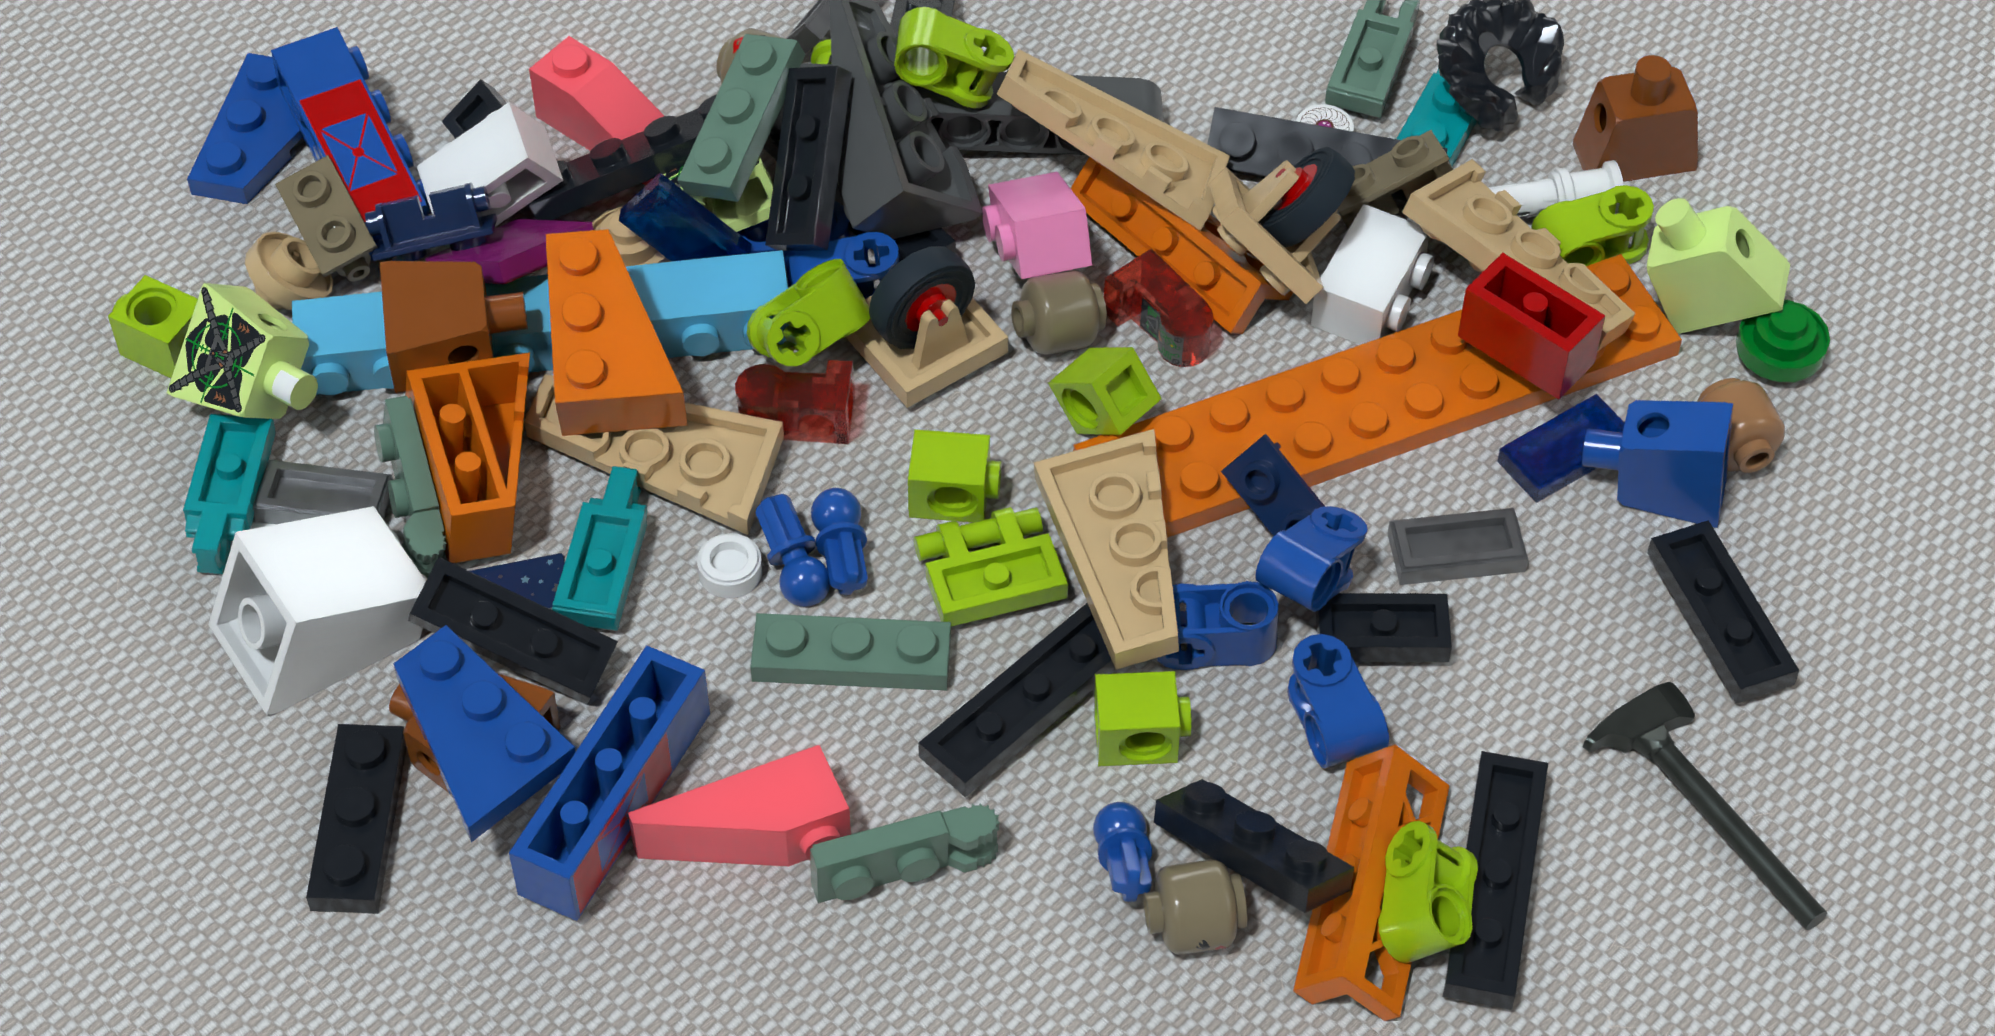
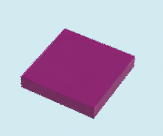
[425,219,594,284]

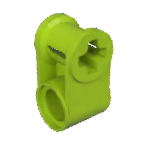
[894,7,1014,108]
[1531,185,1654,266]
[747,259,871,366]
[1378,821,1478,964]

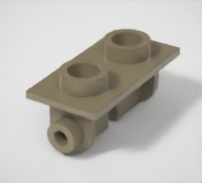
[1338,130,1453,230]
[275,155,378,282]

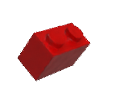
[1458,252,1606,400]

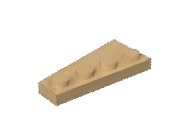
[997,49,1230,231]
[1402,159,1636,351]
[524,374,784,535]
[1034,429,1179,670]

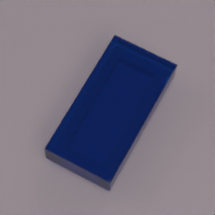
[619,172,752,262]
[1497,394,1625,503]

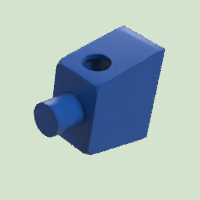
[1582,400,1733,528]

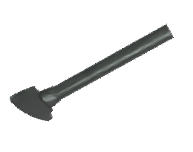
[1582,682,1827,930]

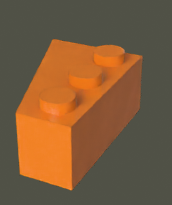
[546,229,688,436]
[405,352,530,563]

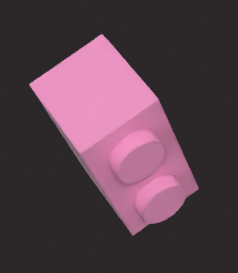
[982,172,1092,280]

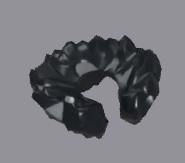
[1436,0,1564,132]

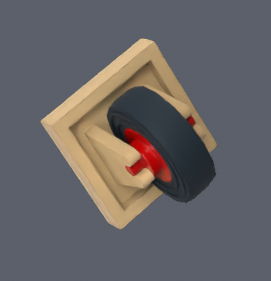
[1209,147,1355,304]
[846,247,1008,408]

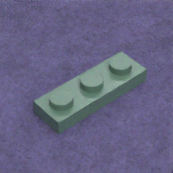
[677,34,805,202]
[750,613,951,691]

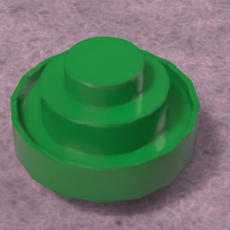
[1736,300,1830,382]

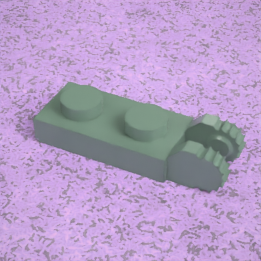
[1325,0,1420,118]
[374,396,447,579]
[810,803,1000,903]

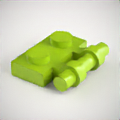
[913,507,1068,627]

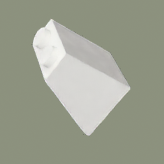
[208,506,427,715]

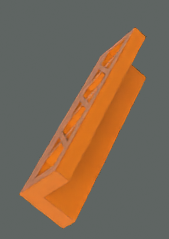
[1070,157,1293,334]
[1293,744,1450,1021]

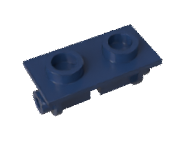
[365,182,497,261]
[1221,434,1325,536]

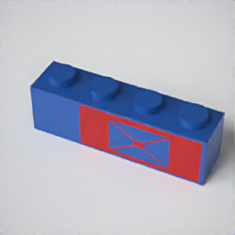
[271,27,432,261]
[509,645,710,921]

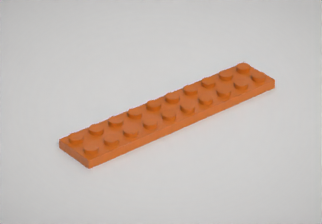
[1073,254,1682,538]

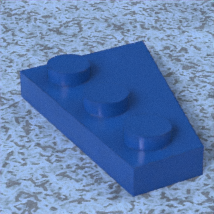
[187,53,303,204]
[393,625,576,843]

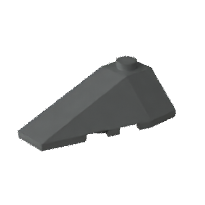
[829,0,983,239]

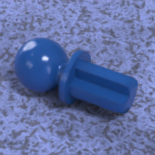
[811,488,868,595]
[755,494,830,607]
[1093,802,1152,902]

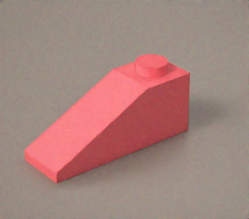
[529,36,664,193]
[628,745,851,867]

